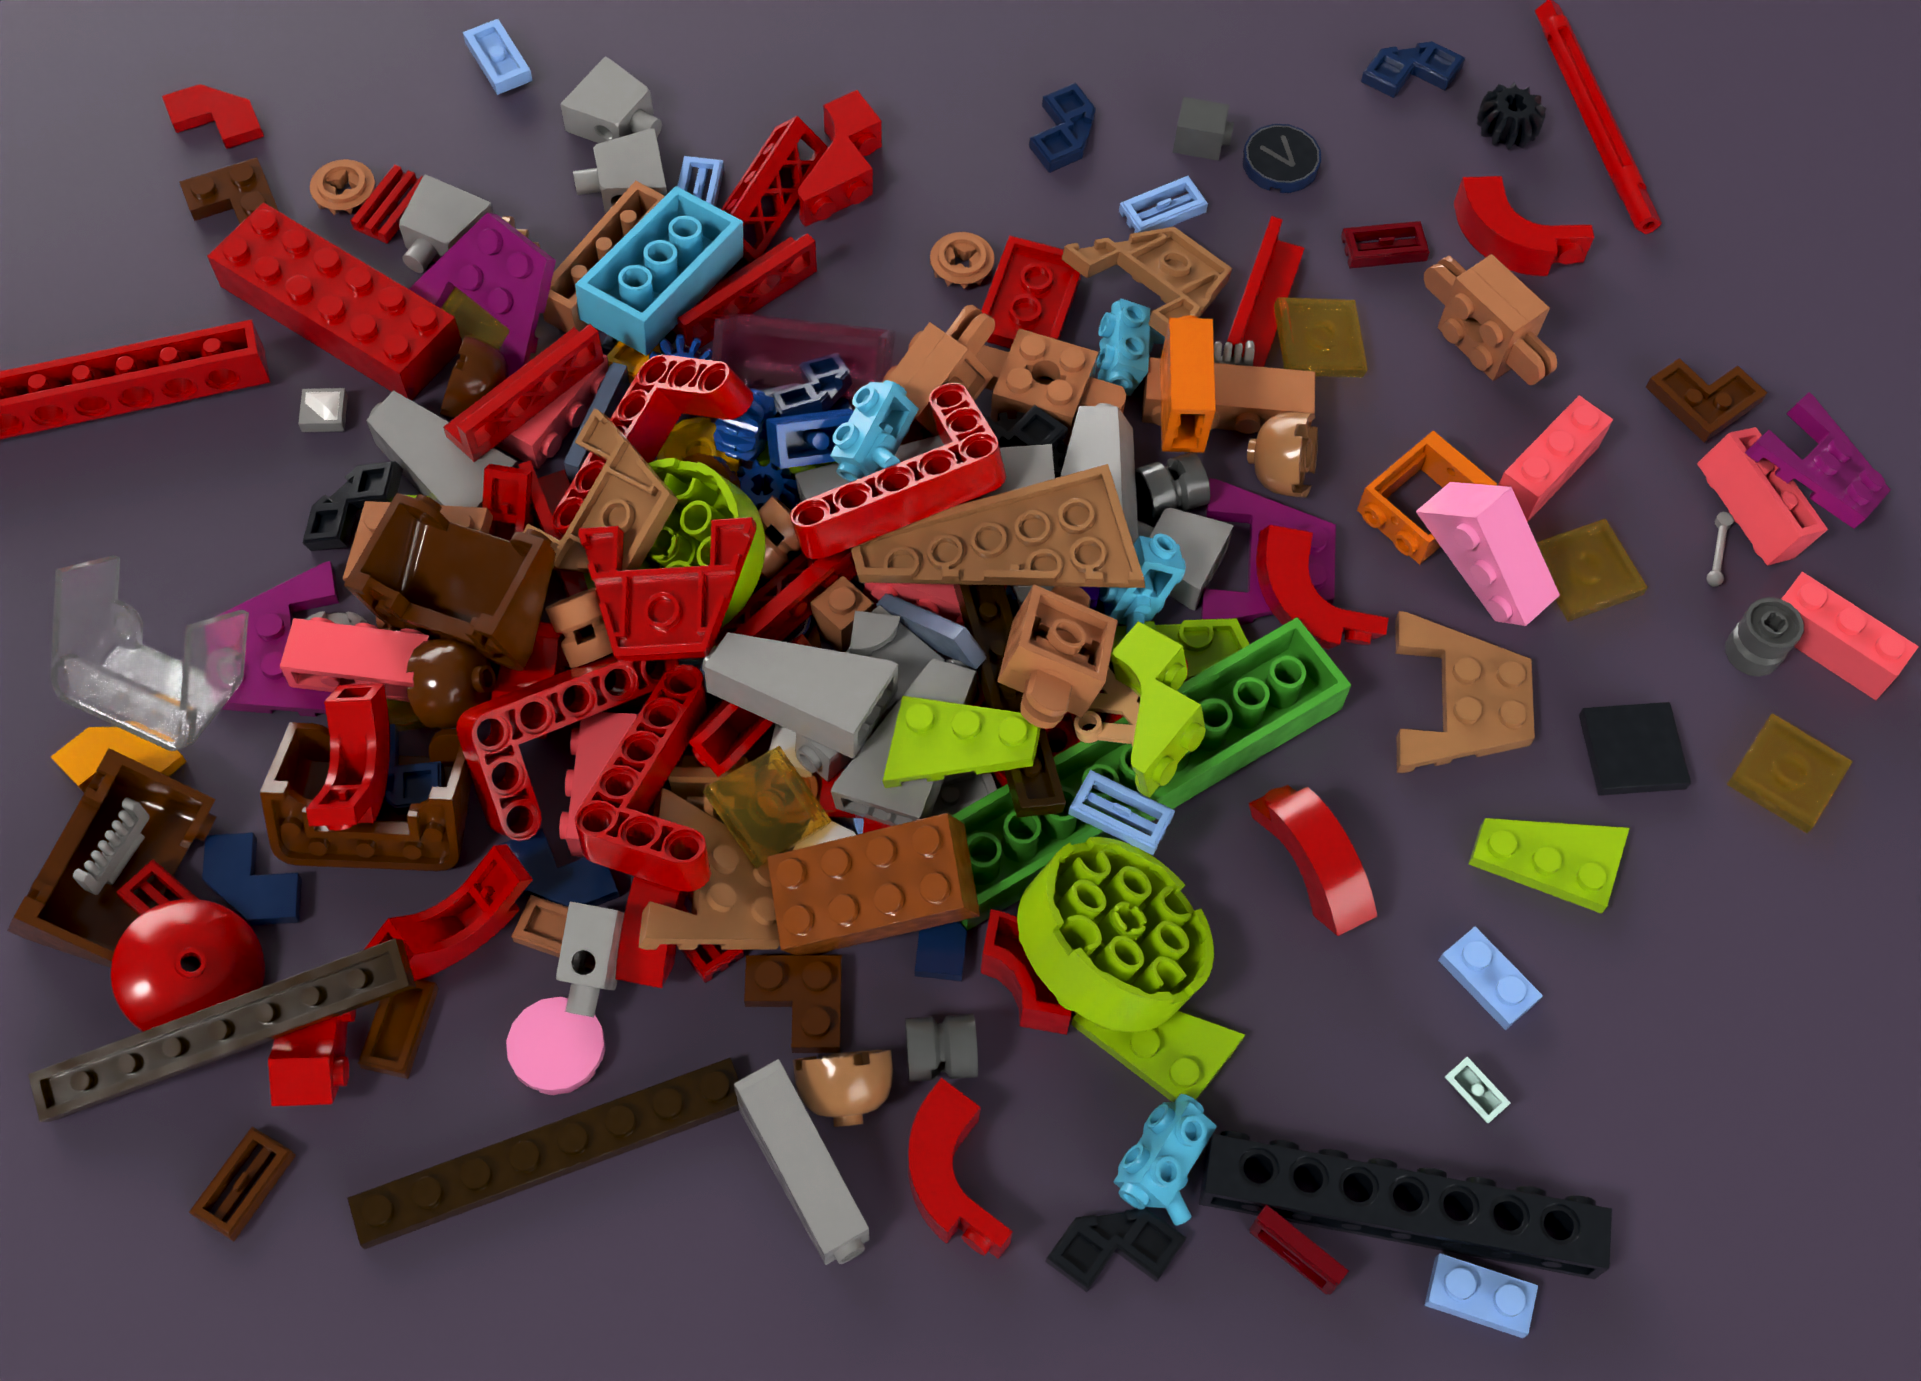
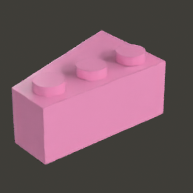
[1416,482,1560,626]

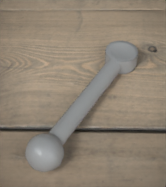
[1706,512,1734,587]

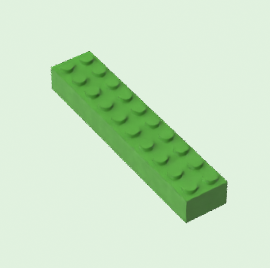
[952,617,1351,931]

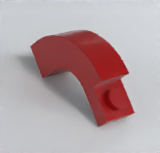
[1454,176,1594,276]
[482,464,535,541]
[1256,525,1389,649]
[306,683,390,831]
[1249,785,1377,936]
[364,844,533,981]
[615,876,687,988]
[908,1077,1013,1259]

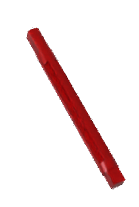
[1535,0,1662,234]

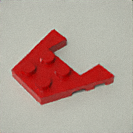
[578,517,757,662]

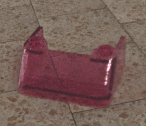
[712,313,896,408]

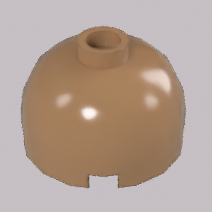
[1247,412,1318,498]
[793,1050,893,1127]

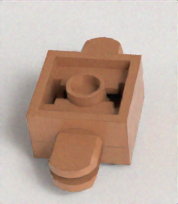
[1424,254,1557,385]
[883,304,995,445]
[976,328,1126,446]
[997,584,1118,729]

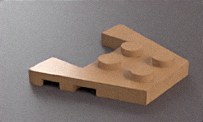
[1062,227,1232,337]
[523,408,679,574]
[1395,611,1535,773]
[638,788,780,950]

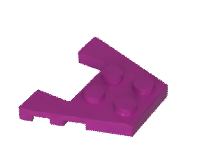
[409,213,556,378]
[1745,392,1891,529]
[1201,478,1336,625]
[201,561,339,717]

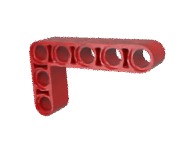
[552,354,753,536]
[790,383,1007,559]
[456,653,679,841]
[575,664,711,892]

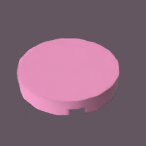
[506,997,606,1095]

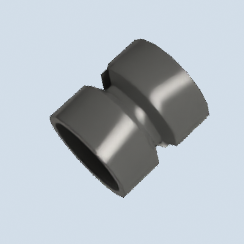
[1135,452,1210,522]
[1725,597,1804,677]
[905,1014,978,1082]

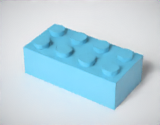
[575,186,743,356]

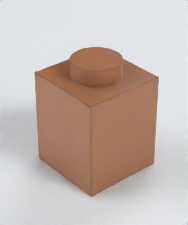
[810,576,874,653]

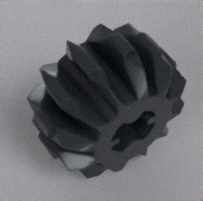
[1477,82,1546,150]

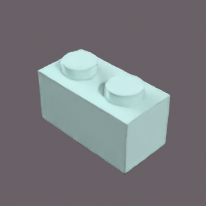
[1444,1057,1511,1124]

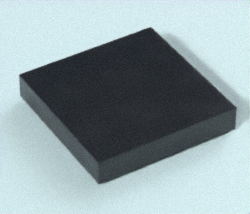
[1579,702,1691,796]

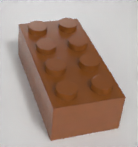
[767,813,980,955]

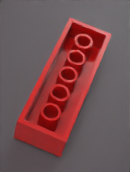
[207,202,462,401]

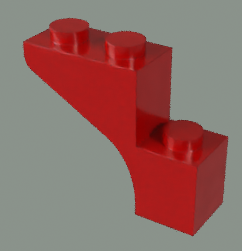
[798,90,882,227]
[688,634,813,777]

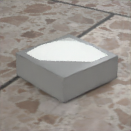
[298,388,348,432]

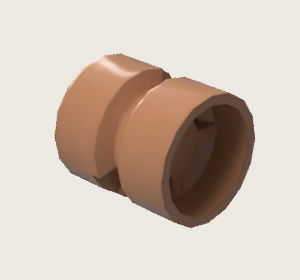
[758,495,801,579]
[545,587,613,668]

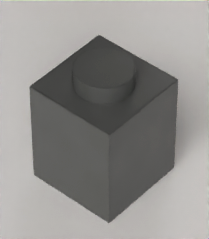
[1173,97,1234,161]

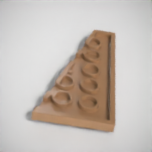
[851,464,1145,588]

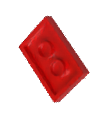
[981,235,1082,349]

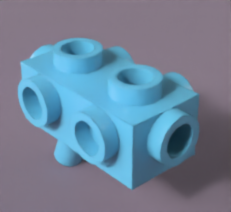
[1097,298,1165,396]
[830,380,919,482]
[1099,534,1186,635]
[1113,1094,1217,1225]

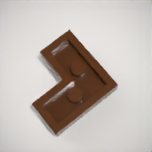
[179,157,279,224]
[1646,358,1767,443]
[744,955,842,1053]

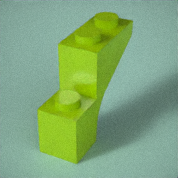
[1111,621,1206,798]

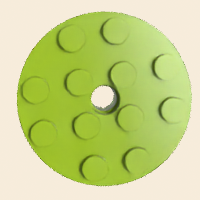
[584,458,765,629]
[1017,837,1214,1032]

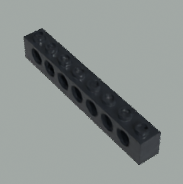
[1199,1131,1612,1280]

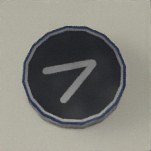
[1243,124,1321,193]

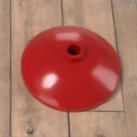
[111,899,265,1032]

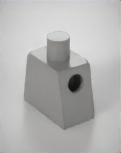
[560,56,662,143]
[573,128,667,213]
[399,174,494,273]
[1138,508,1234,611]
[556,901,624,1017]

